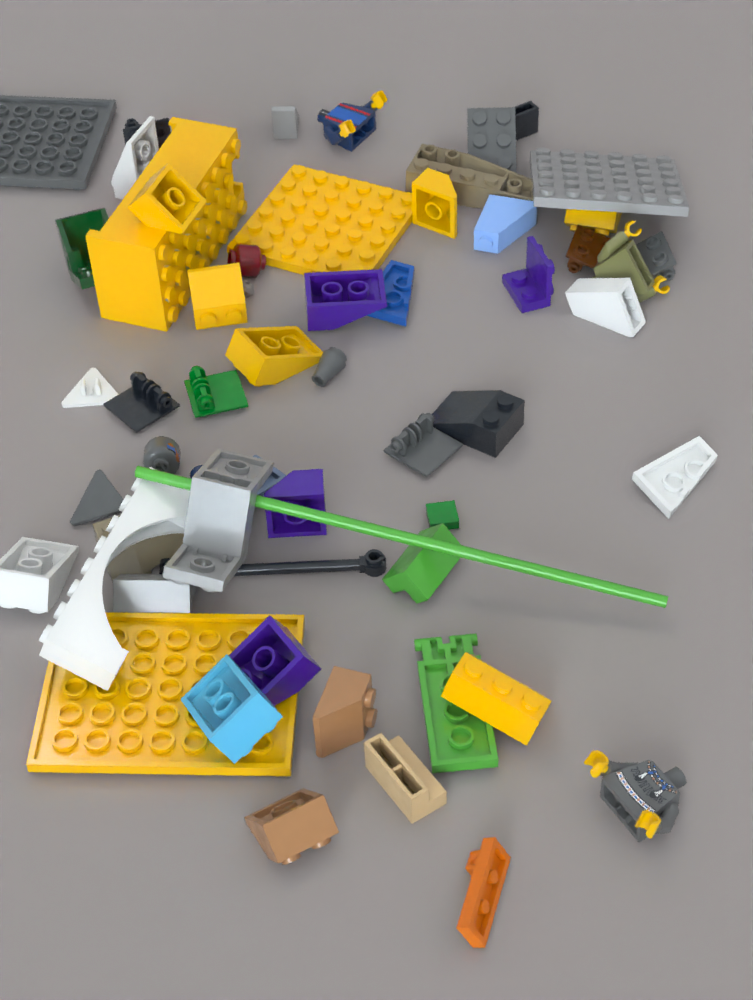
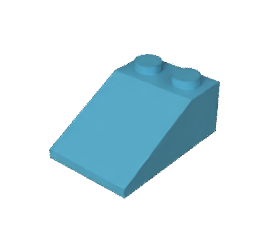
[180,654,283,764]

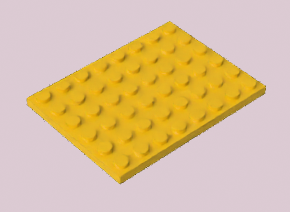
[26,612,305,776]

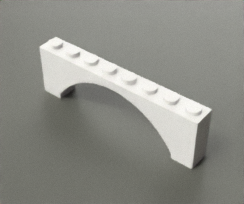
[39,467,190,691]

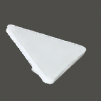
[61,368,119,408]

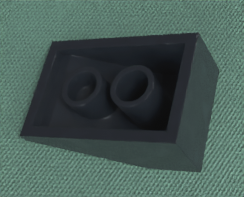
[432,390,525,458]

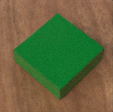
[426,500,459,530]

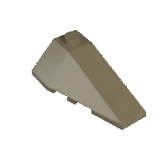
[92,515,184,582]

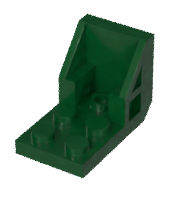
[55,208,109,290]

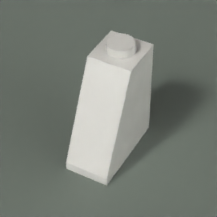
[565,278,646,337]

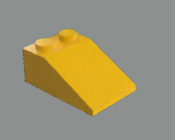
[225,326,323,387]

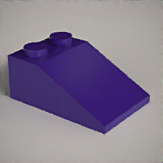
[304,269,387,331]
[229,615,321,706]

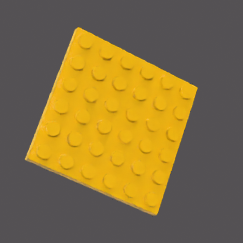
[227,164,413,275]

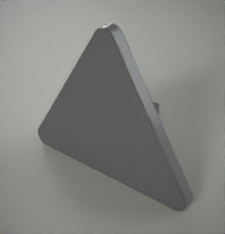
[70,470,124,526]

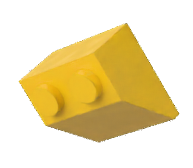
[127,163,207,234]
[412,168,457,239]
[564,209,622,236]
[187,263,248,330]

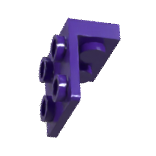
[502,236,555,313]

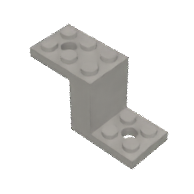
[162,449,274,592]

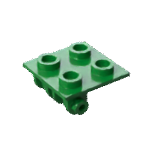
[184,366,249,418]

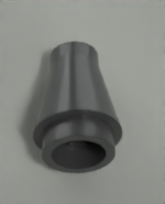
[311,347,347,387]

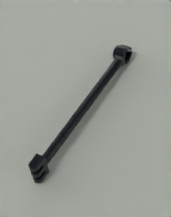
[159,549,387,577]

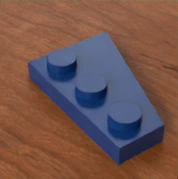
[367,260,414,327]

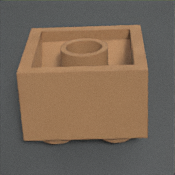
[313,666,377,758]
[244,788,339,865]

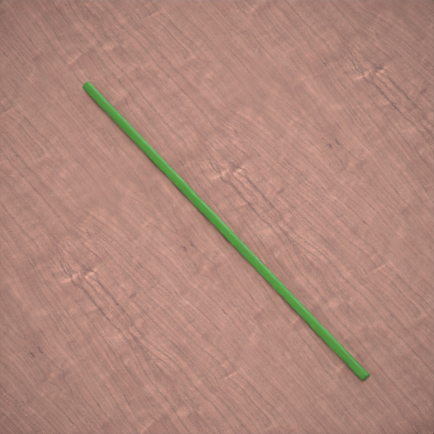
[135,466,668,608]

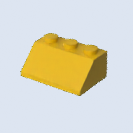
[441,652,552,746]

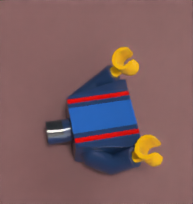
[317,90,388,152]

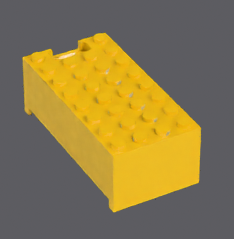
[85,117,247,332]

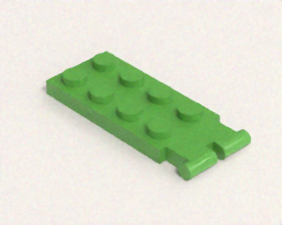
[414,633,498,773]

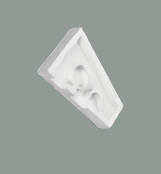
[632,436,718,519]

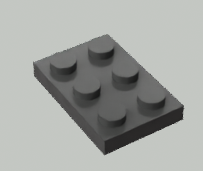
[467,107,517,173]

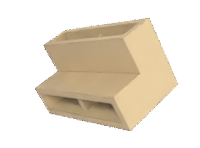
[364,733,447,824]

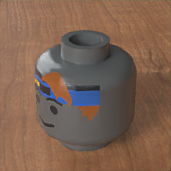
[143,436,181,474]

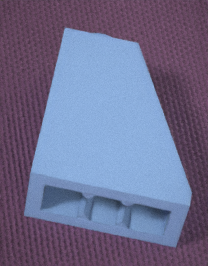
[474,194,538,254]

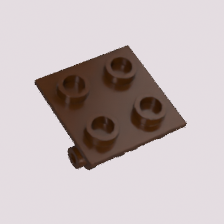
[565,225,611,273]

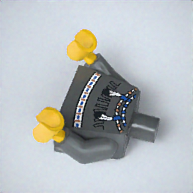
[584,750,686,842]

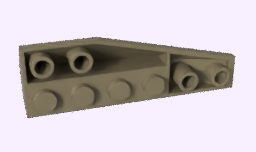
[406,144,533,208]

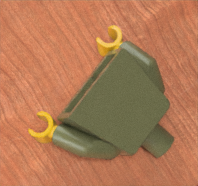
[591,220,670,303]

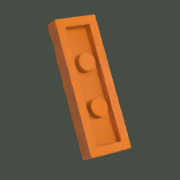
[456,837,511,948]

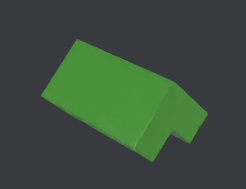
[382,523,461,604]

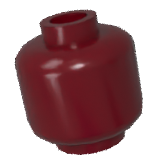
[227,244,266,278]

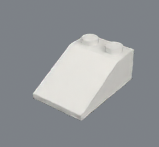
[112,116,159,200]
[0,537,79,614]

